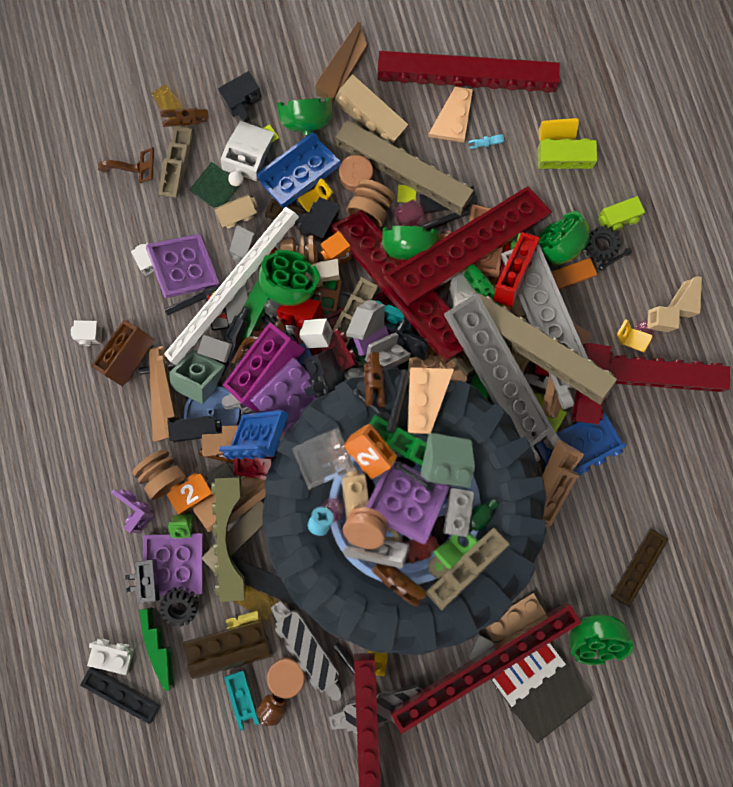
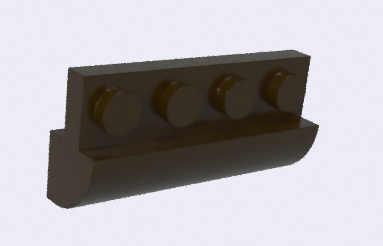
[182,619,273,679]

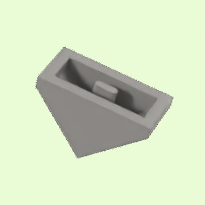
[197,334,232,362]

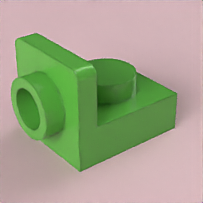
[168,514,194,538]

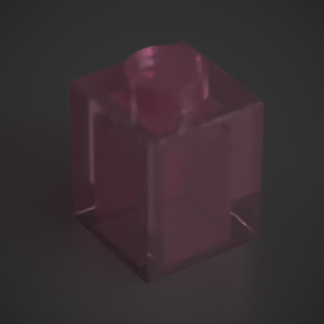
[394,199,424,226]

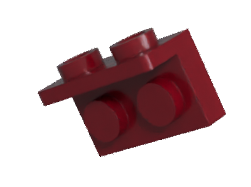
[320,329,357,372]
[234,451,277,480]

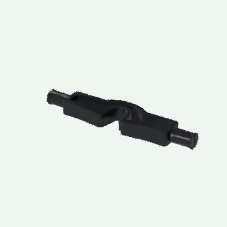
[214,306,251,376]

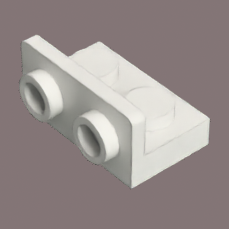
[87,639,134,675]

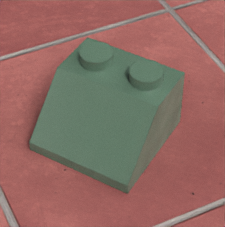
[170,350,225,404]
[420,433,475,488]

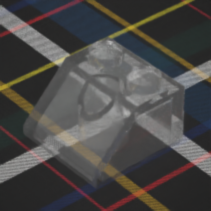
[292,429,355,489]

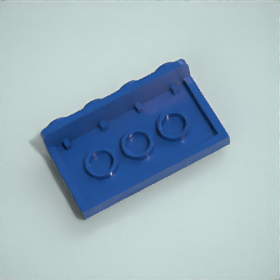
[257,132,341,209]
[219,410,289,460]
[534,412,627,475]

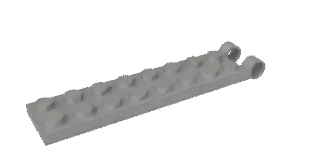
[501,243,588,409]
[444,293,560,463]

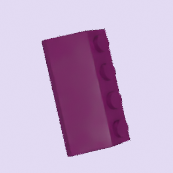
[223,323,305,413]

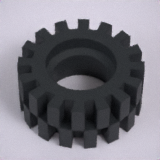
[584,226,621,263]
[160,586,199,626]

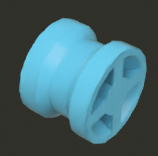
[308,507,334,536]

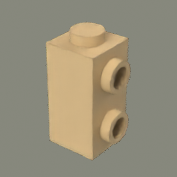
[214,194,258,229]
[341,470,368,518]

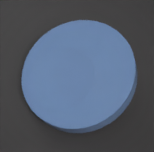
[184,386,240,434]

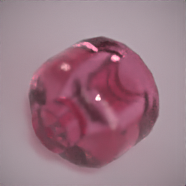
[635,320,655,336]
[322,498,344,522]

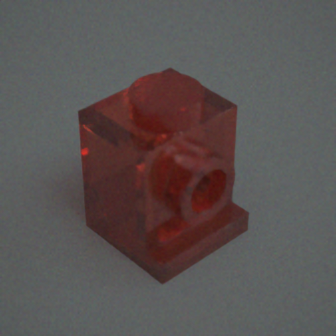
[403,534,439,564]

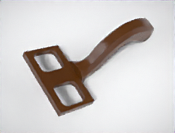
[98,147,155,183]
[311,279,342,313]
[232,321,287,363]

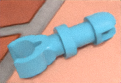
[468,134,504,149]

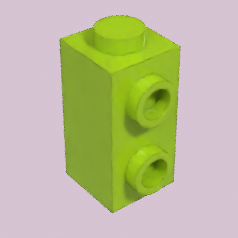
[598,196,645,232]

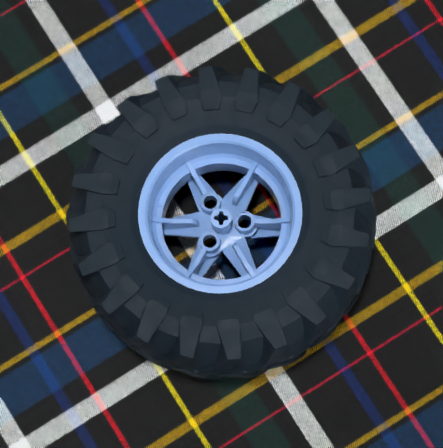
[262,368,546,655]

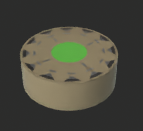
[428,556,449,578]

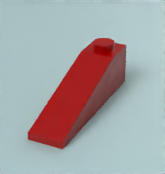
[494,232,540,307]

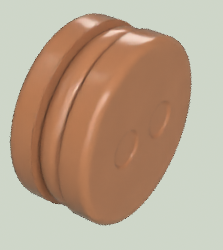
[339,155,373,192]
[343,507,388,549]
[267,657,306,698]

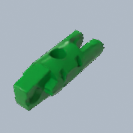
[464,264,501,306]

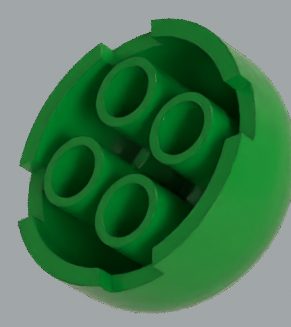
[277,98,333,135]
[537,211,590,265]
[382,226,440,260]
[259,250,320,306]
[569,614,634,665]

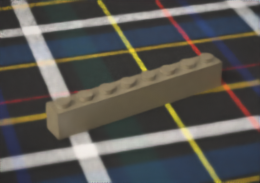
[335,120,474,216]
[479,294,617,405]

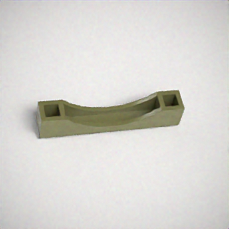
[211,477,246,602]

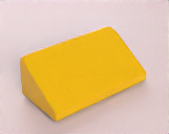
[539,118,579,141]

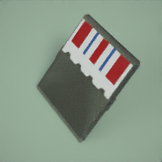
[490,643,593,744]

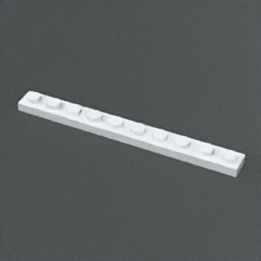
[164,207,299,365]

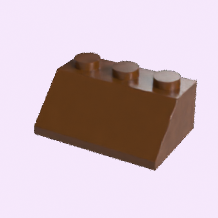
[91,320,155,387]

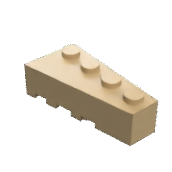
[334,74,408,144]

